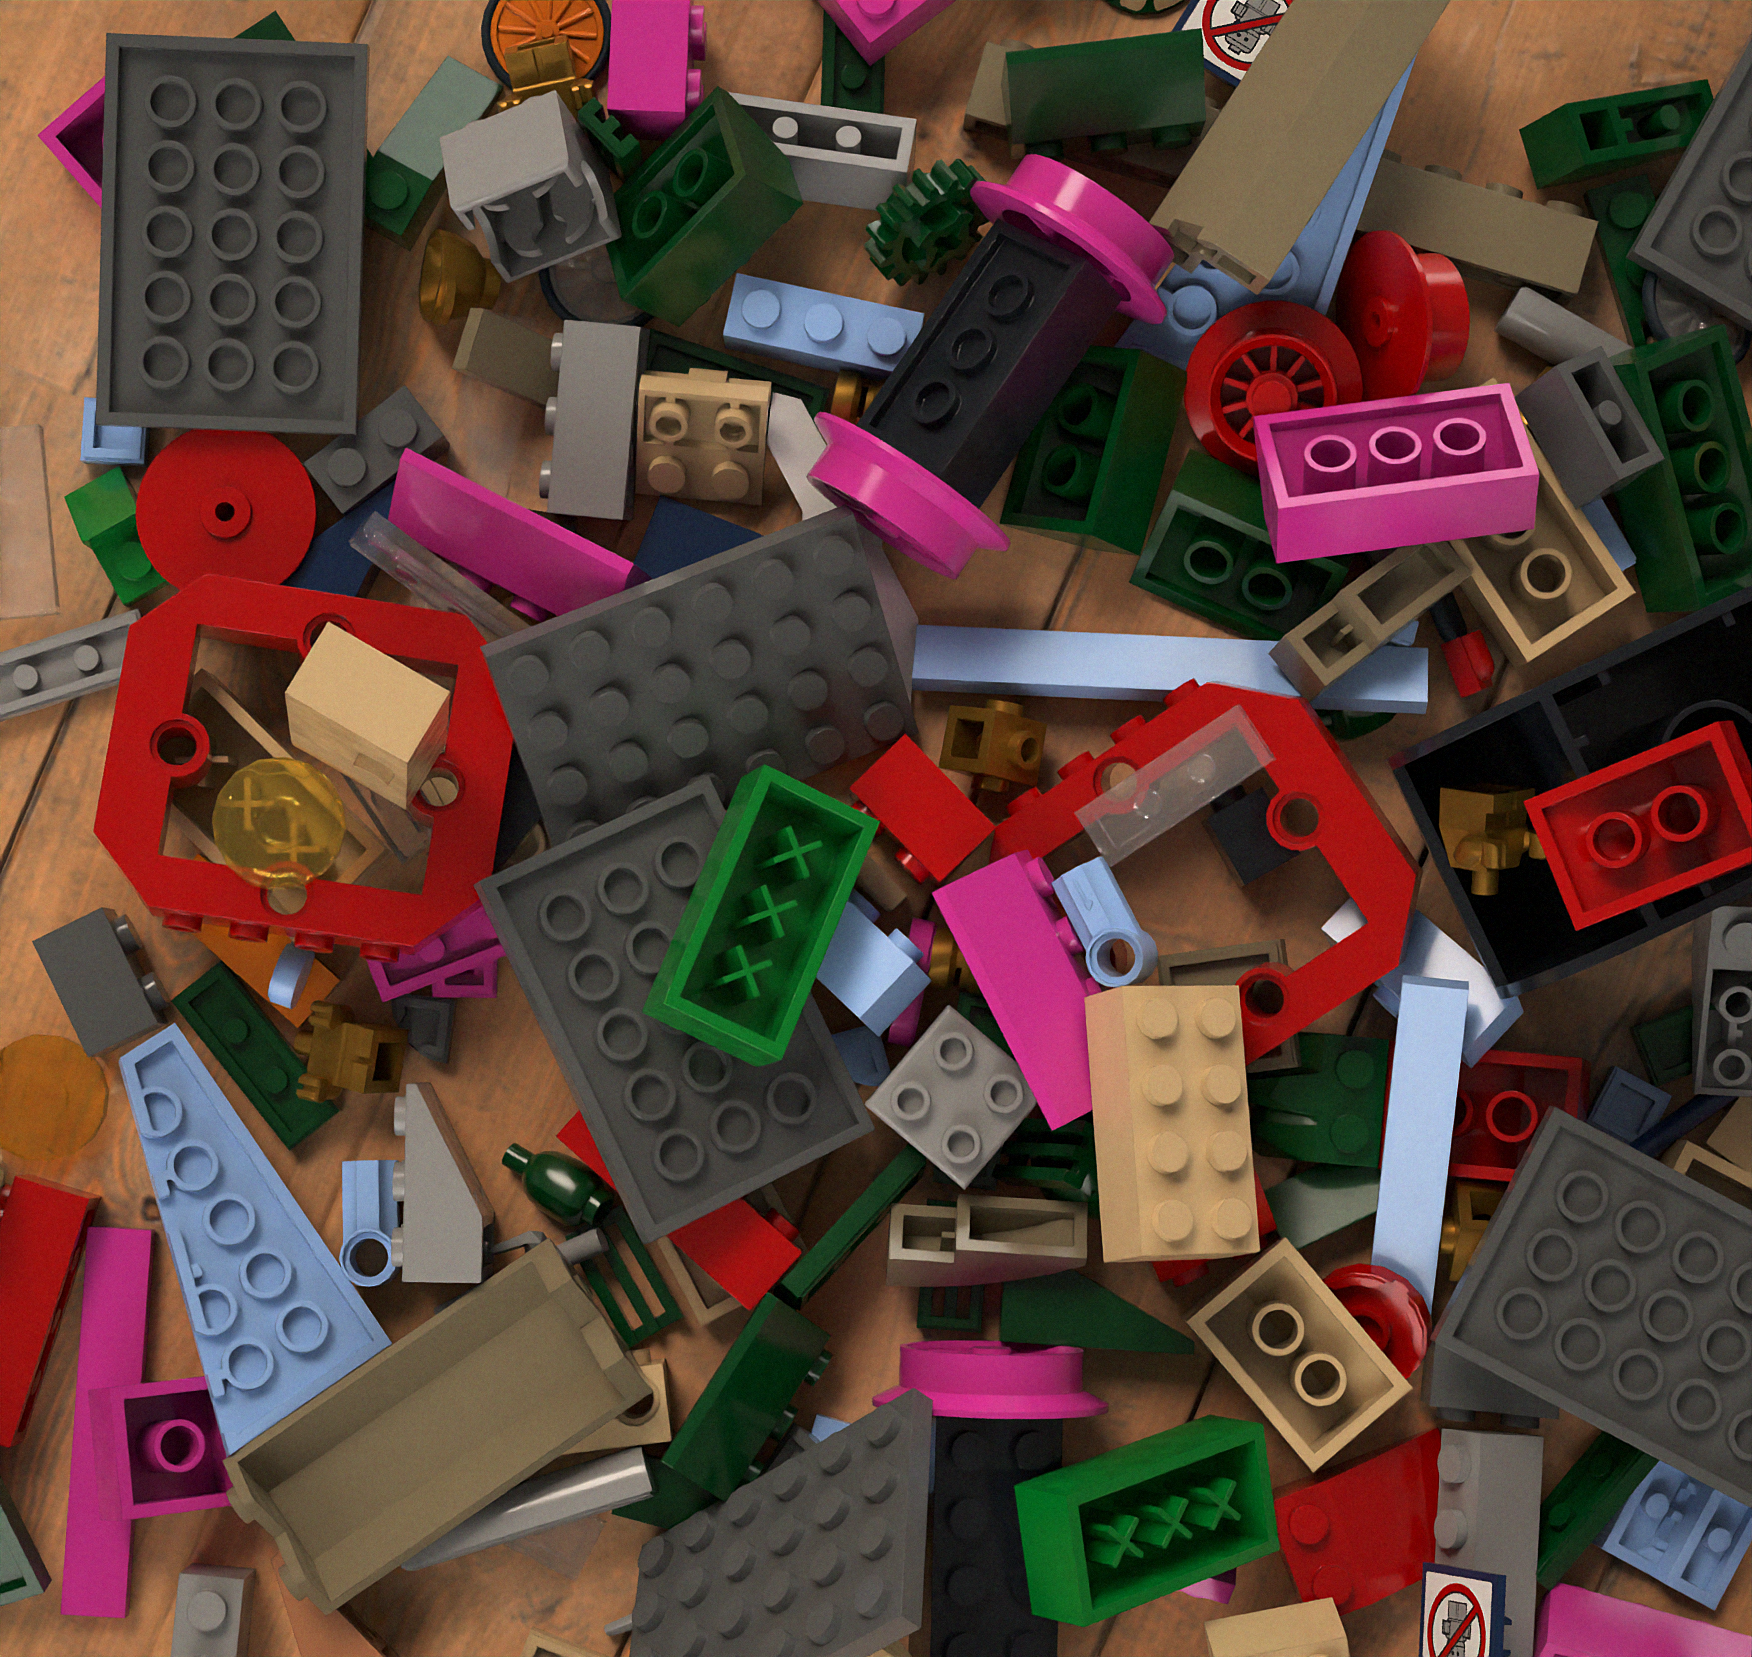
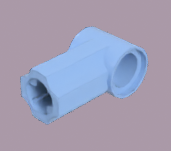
[1051,856,1158,988]
[339,1160,402,1287]

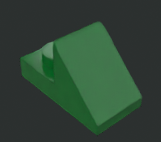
[64,466,170,607]

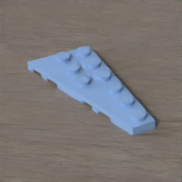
[1113,52,1418,371]
[118,1023,392,1457]

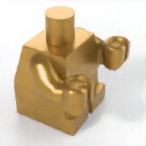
[497,34,598,118]
[1439,780,1546,895]
[294,1000,409,1103]

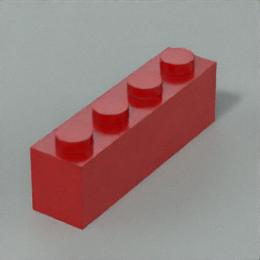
[556,1110,803,1311]
[0,1174,102,1448]

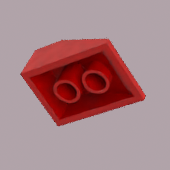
[1523,721,1752,931]
[1377,1040,1592,1183]
[1272,1426,1441,1617]

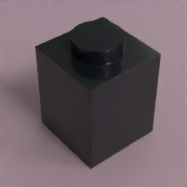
[1201,784,1301,888]

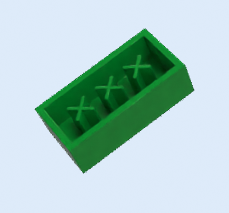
[642,764,880,1067]
[1014,1415,1280,1627]

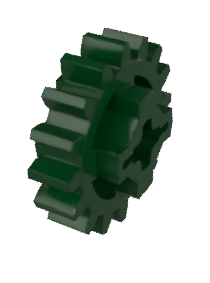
[864,159,990,286]

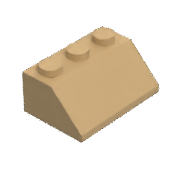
[1180,1237,1413,1472]

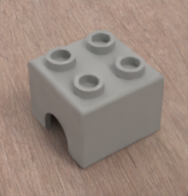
[439,90,622,283]
[864,1005,1037,1190]

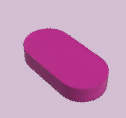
[888,917,938,1047]

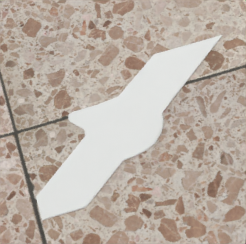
[767,392,918,704]

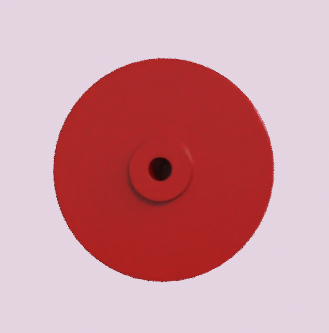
[1336,230,1470,402]
[1184,300,1363,477]
[136,429,317,590]

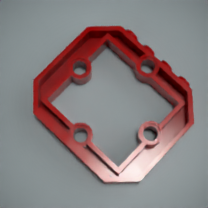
[93,573,513,963]
[988,678,1423,1067]

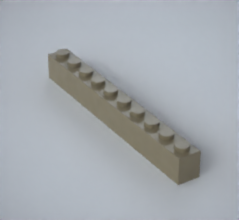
[963,39,1598,306]

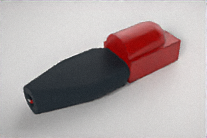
[1429,591,1495,698]

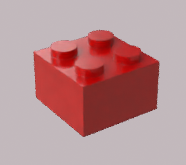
[849,734,996,887]

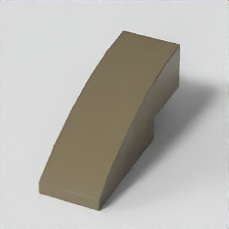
[1268,541,1472,703]
[886,1194,1088,1287]

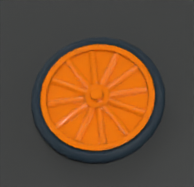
[481,0,611,90]

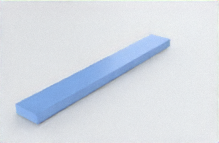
[912,625,1428,714]

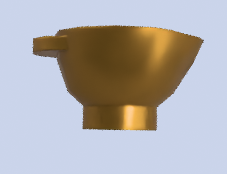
[418,229,501,327]

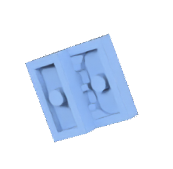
[1591,1461,1752,1611]

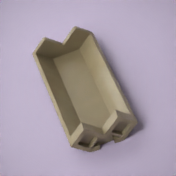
[1149,0,1451,295]
[223,1238,653,1616]

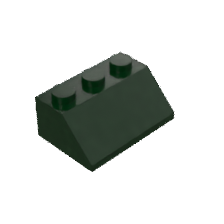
[1001,28,1206,162]
[606,86,803,327]
[1000,345,1187,556]
[1129,448,1355,641]
[660,1292,833,1502]

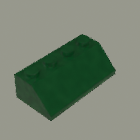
[1609,324,1752,613]

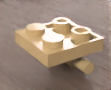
[635,368,772,505]

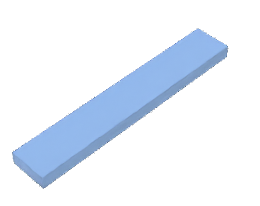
[1371,975,1469,1315]

